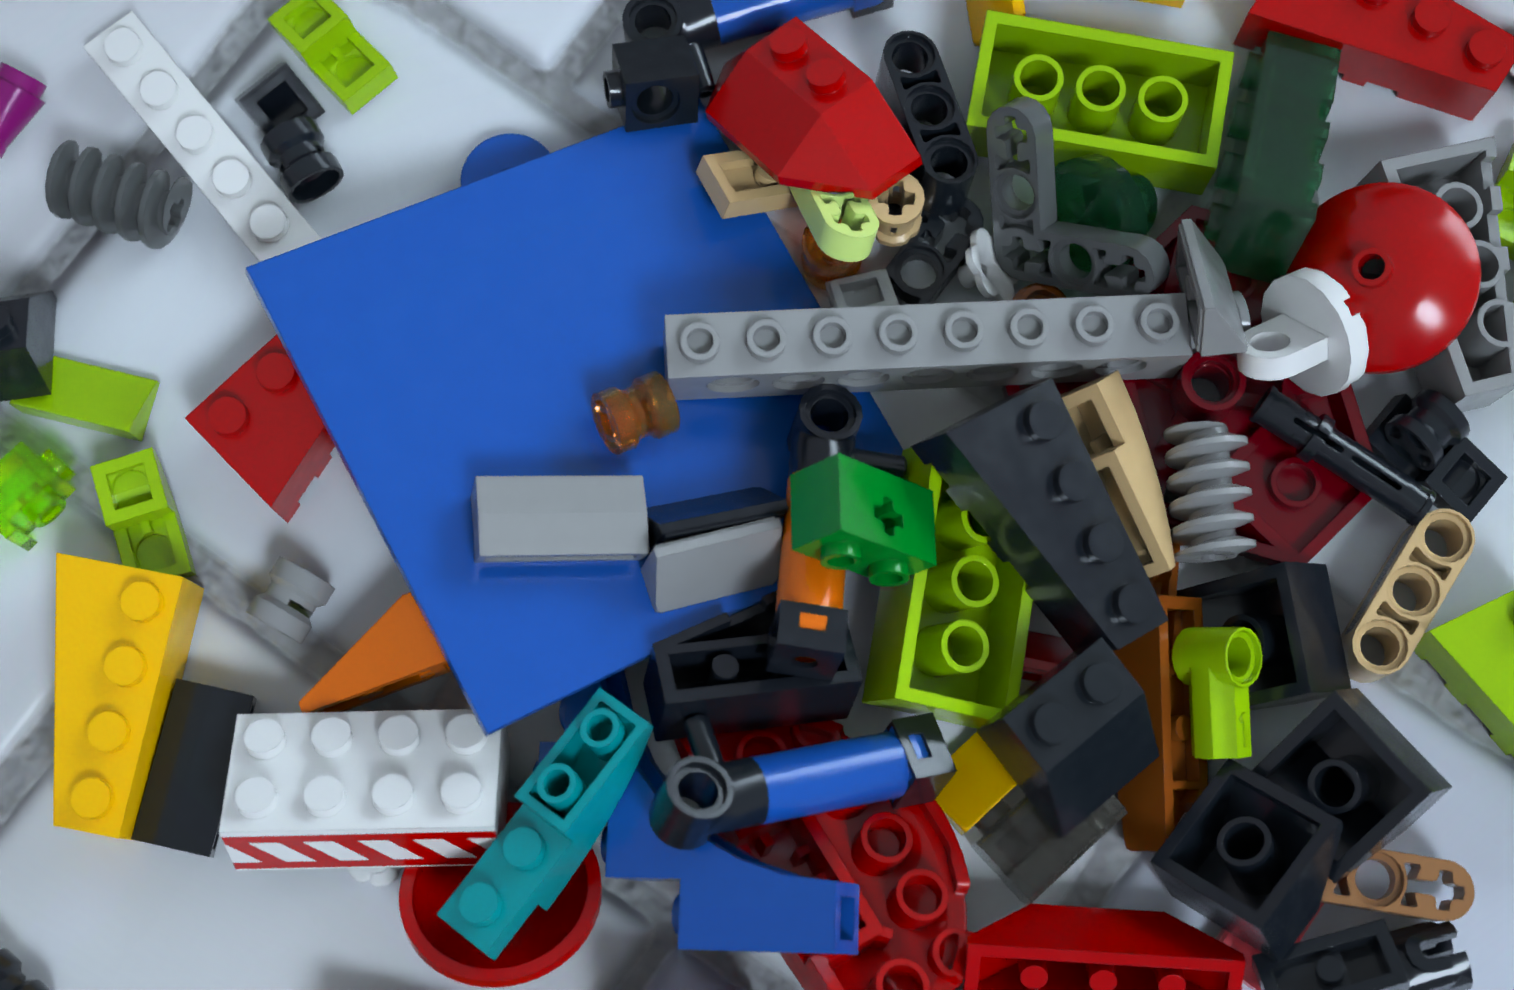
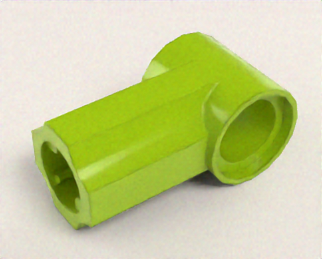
[1172,627,1263,759]

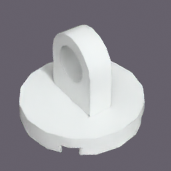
[1237,267,1369,397]

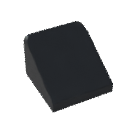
[235,63,326,135]

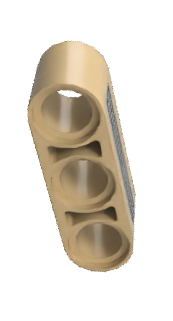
[1341,509,1475,683]

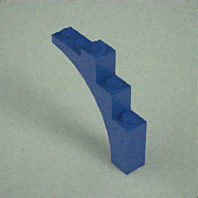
[533,670,860,955]

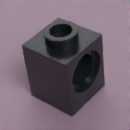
[603,35,700,132]

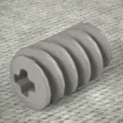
[1163,421,1256,563]

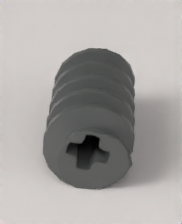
[45,140,193,249]

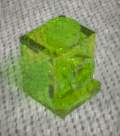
[0,441,77,551]

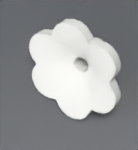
[958,228,1018,301]

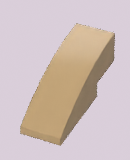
[1061,370,1176,578]

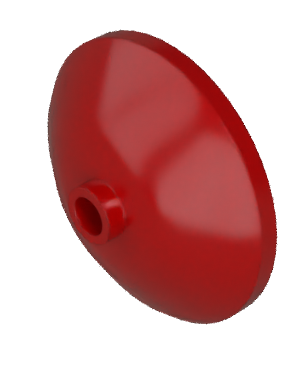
[1282,182,1482,374]
[399,802,602,988]

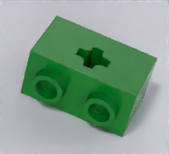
[790,453,937,587]

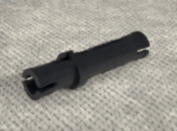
[1248,386,1437,526]

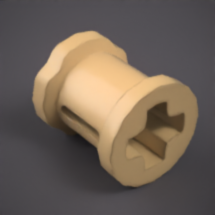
[868,174,925,247]

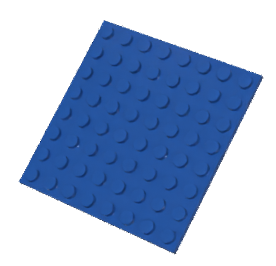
[245,99,903,736]

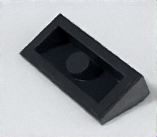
[647,487,789,555]

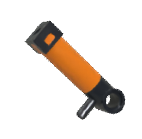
[765,384,907,681]

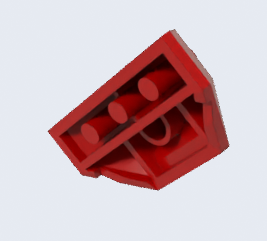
[705,17,922,200]
[962,903,1246,990]

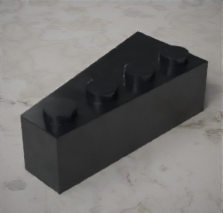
[910,378,1169,652]

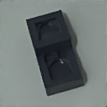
[1366,394,1508,523]

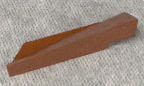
[1113,541,1208,852]

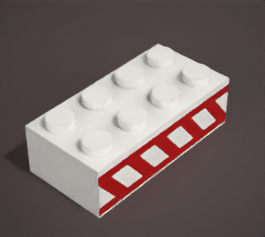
[219,709,511,871]

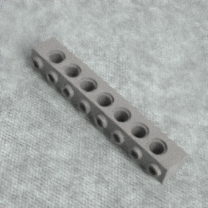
[663,293,1193,401]

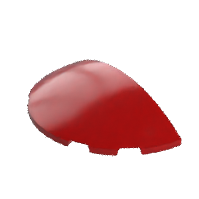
[674,720,973,990]

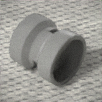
[245,556,335,644]

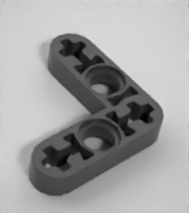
[986,97,1170,296]

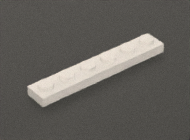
[83,11,321,262]

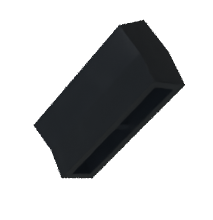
[131,679,257,858]

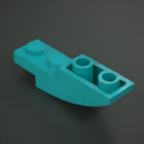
[436,687,654,960]

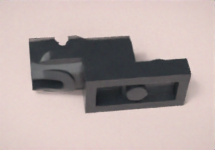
[1252,918,1473,990]

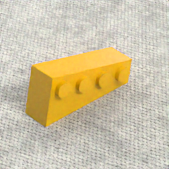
[53,552,204,840]

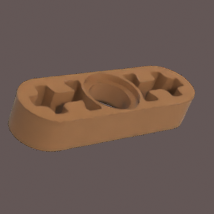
[1321,849,1475,921]

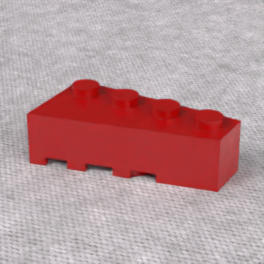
[1233,0,1514,121]
[185,334,335,523]

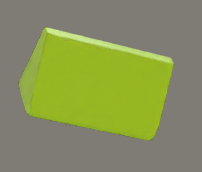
[9,356,160,442]

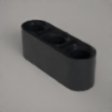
[875,31,978,215]

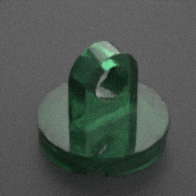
[1048,153,1158,272]

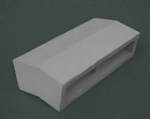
[471,475,649,563]

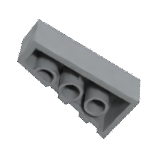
[1355,136,1514,412]

